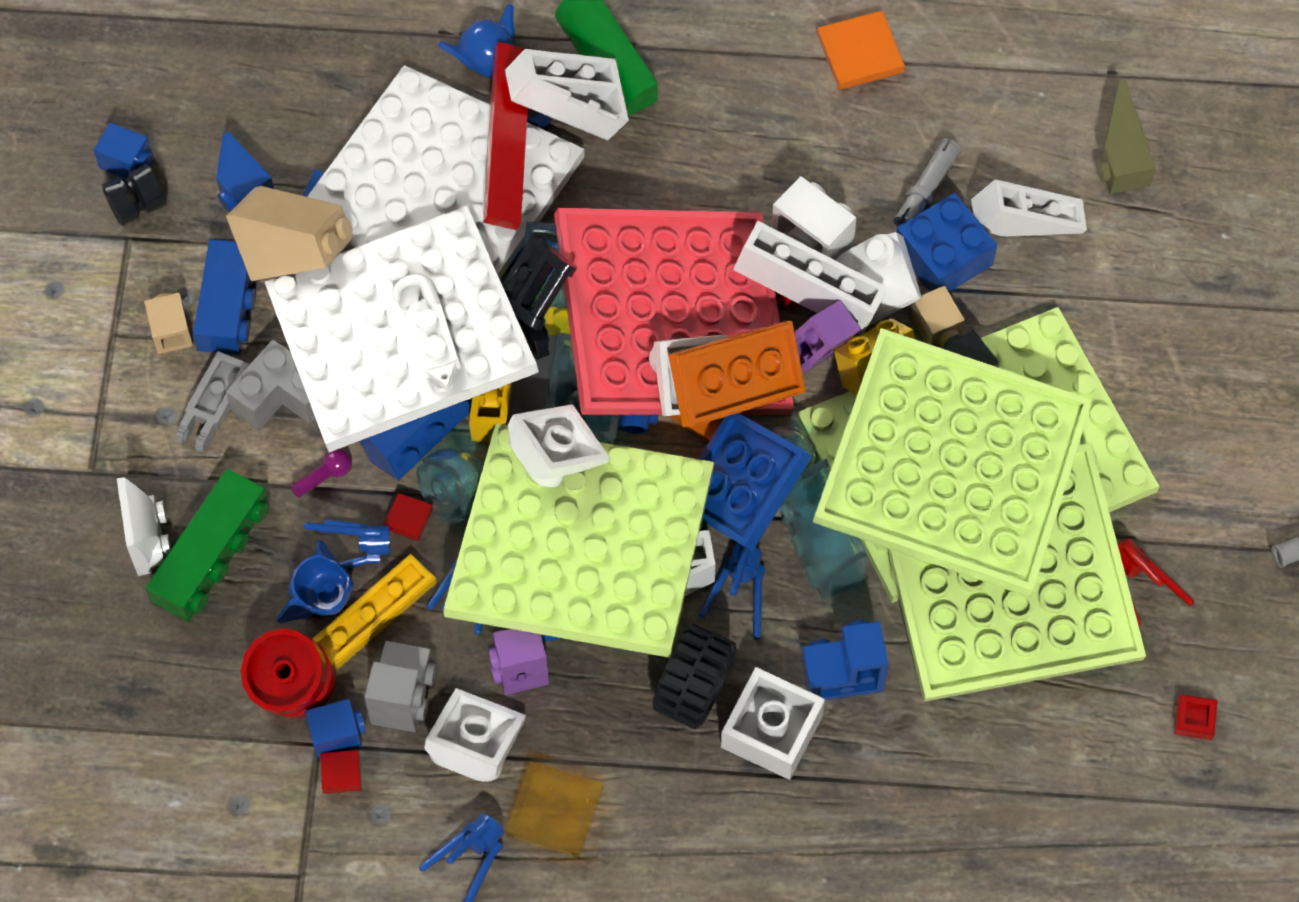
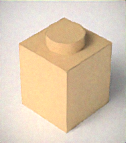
[910,286,965,348]
[144,292,193,354]

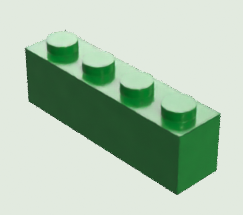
[145,468,269,623]

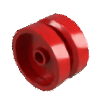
[240,628,337,719]

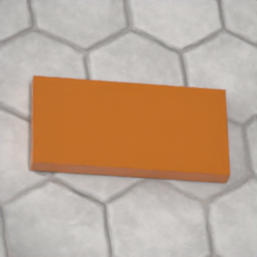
[668,321,806,427]

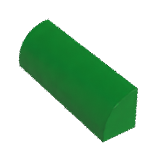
[555,0,658,116]

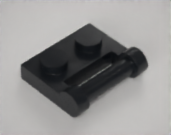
[502,234,577,331]

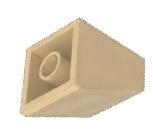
[226,186,353,281]

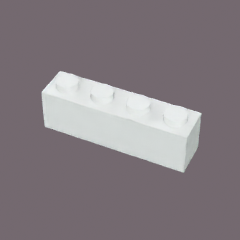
[733,221,888,335]

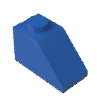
[216,132,274,212]

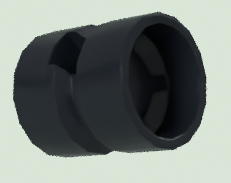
[101,163,167,226]

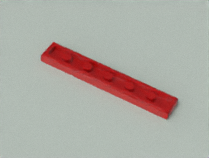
[483,42,528,231]

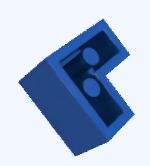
[801,620,889,700]

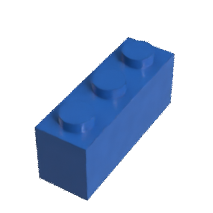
[193,239,255,355]

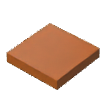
[817,10,905,90]

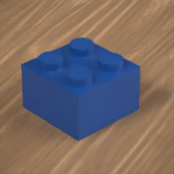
[896,193,997,292]

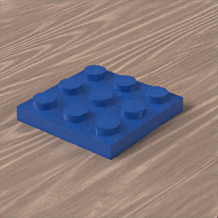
[699,413,812,551]

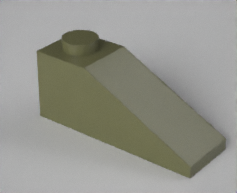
[1097,80,1156,194]

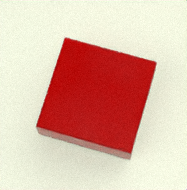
[384,493,433,542]
[1174,694,1218,740]
[320,750,362,794]

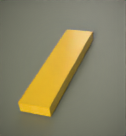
[312,554,437,671]

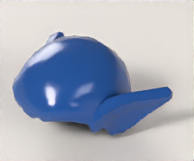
[438,3,515,78]
[277,540,354,624]

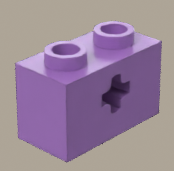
[795,300,861,375]
[488,629,549,695]

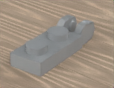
[175,351,250,453]

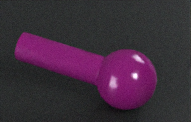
[291,449,352,498]

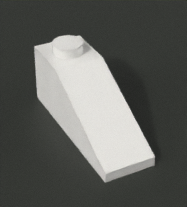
[971,179,1087,237]

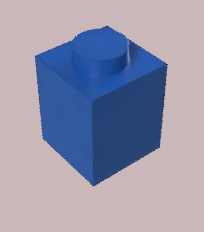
[93,123,153,179]
[305,699,366,759]

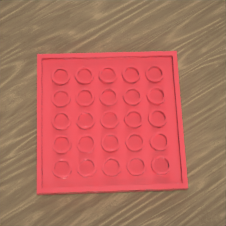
[554,208,794,415]

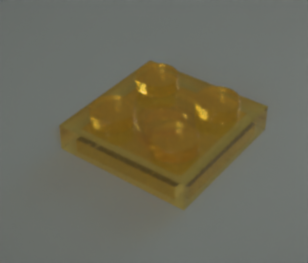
[505,761,604,858]

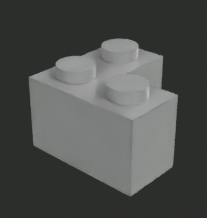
[226,340,315,430]
[364,641,437,733]

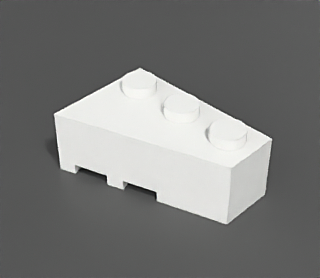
[505,49,629,140]

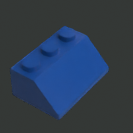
[359,398,472,481]

